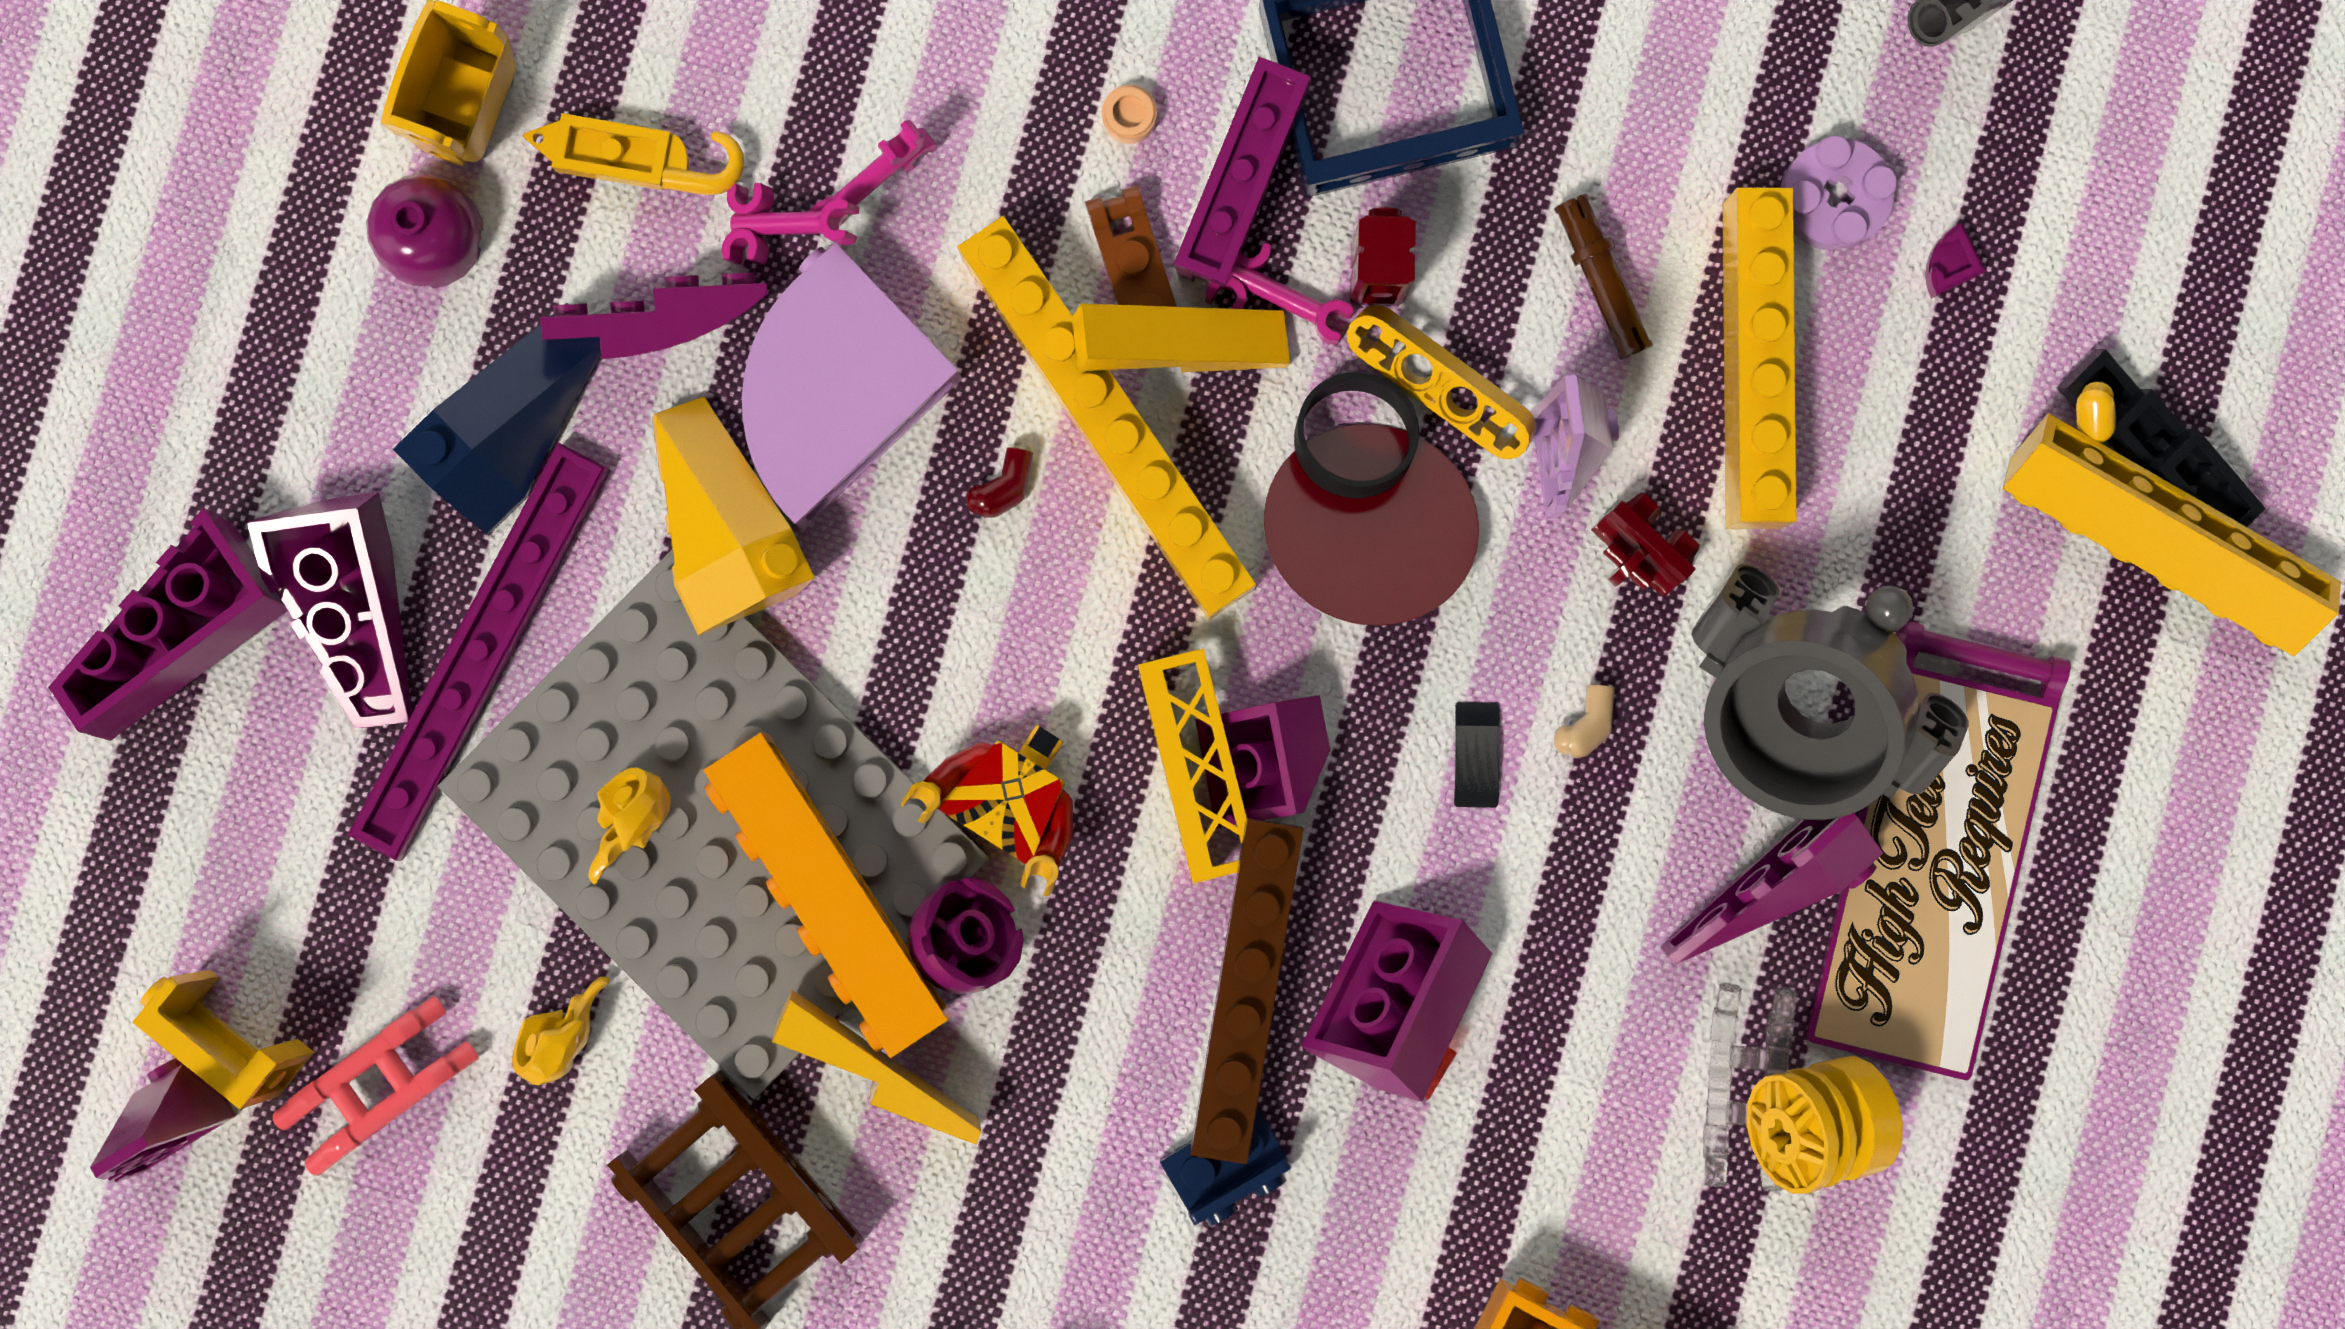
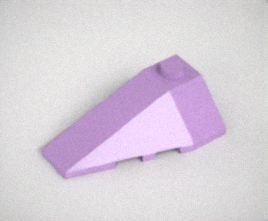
[1531,374,1619,520]

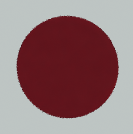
[1264,424,1479,626]

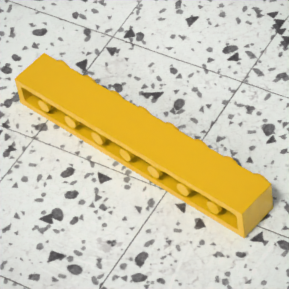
[957,216,1256,621]

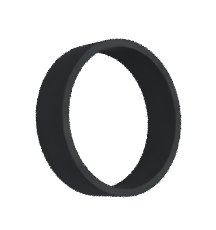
[1294,372,1419,498]

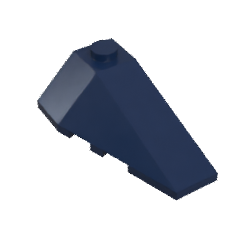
[393,303,601,536]

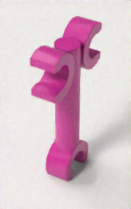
[808,120,938,227]
[722,183,859,264]
[1205,242,1354,345]

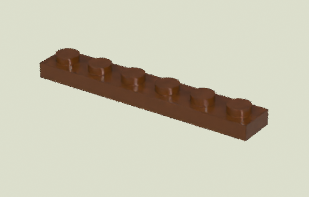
[1190,817,1304,1164]

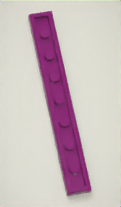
[348,442,611,861]

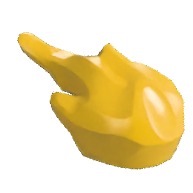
[588,767,671,885]
[512,977,610,1085]

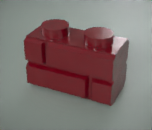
[1350,207,1416,306]

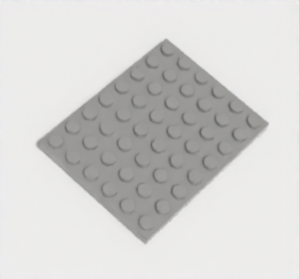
[438,550,991,1100]

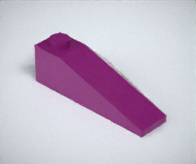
[247,492,412,729]

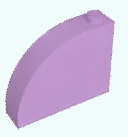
[742,242,962,530]

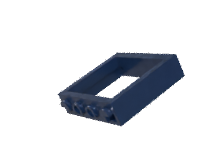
[1259,0,1525,198]

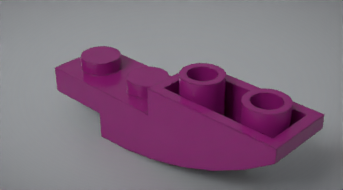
[540,272,767,359]

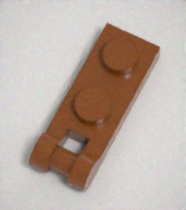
[1085,185,1177,307]

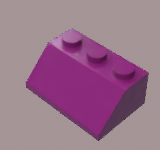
[1301,900,1493,1102]

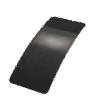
[1454,702,1500,808]

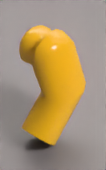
[2076,382,2116,444]

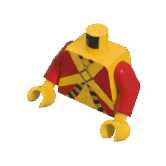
[901,724,1073,896]

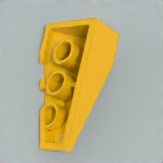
[652,396,815,636]

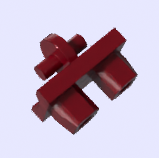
[1591,493,1700,598]

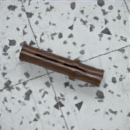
[1554,194,1653,360]

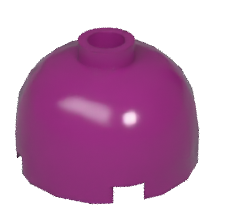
[366,174,483,288]
[907,878,1024,994]

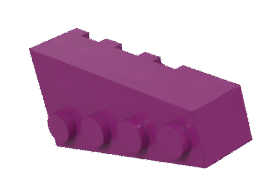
[48,508,288,741]

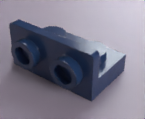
[1160,1105,1292,1226]

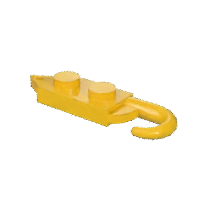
[523,113,744,195]

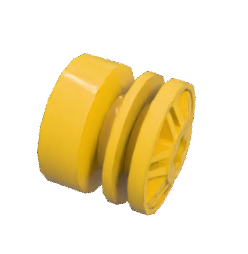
[1746,1056,1903,1194]

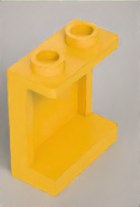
[132,970,315,1110]

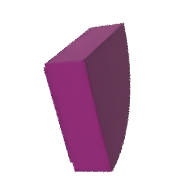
[1925,223,1986,299]

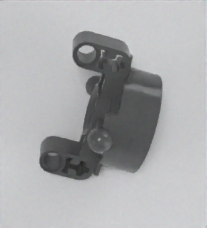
[1691,564,1969,820]

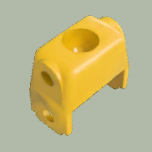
[380,0,516,166]

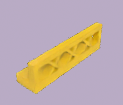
[1138,648,1246,884]

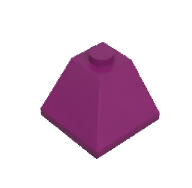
[1195,695,1330,828]

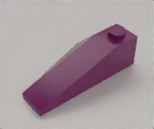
[1660,813,1883,964]
[90,1058,236,1183]

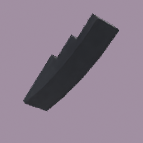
[2056,349,2266,527]

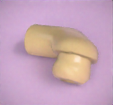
[1554,685,1615,758]

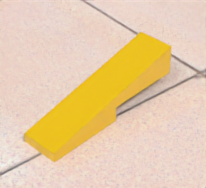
[1072,303,1291,373]
[772,989,982,1145]

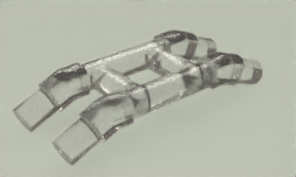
[1703,983,1798,1192]

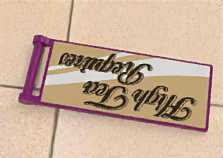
[1806,621,2071,1080]

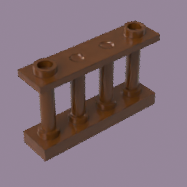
[607,1070,865,1329]

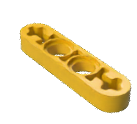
[1347,305,1537,459]

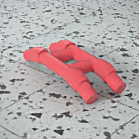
[272,996,479,1176]

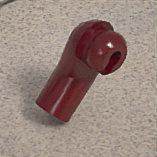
[966,447,1034,518]

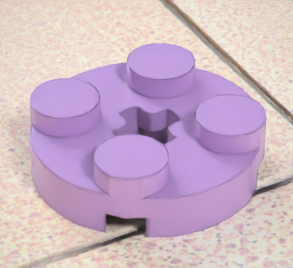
[1780,136,1897,250]

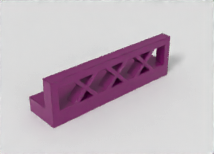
[1174,56,1311,288]

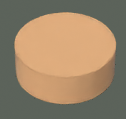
[1102,85,1157,144]

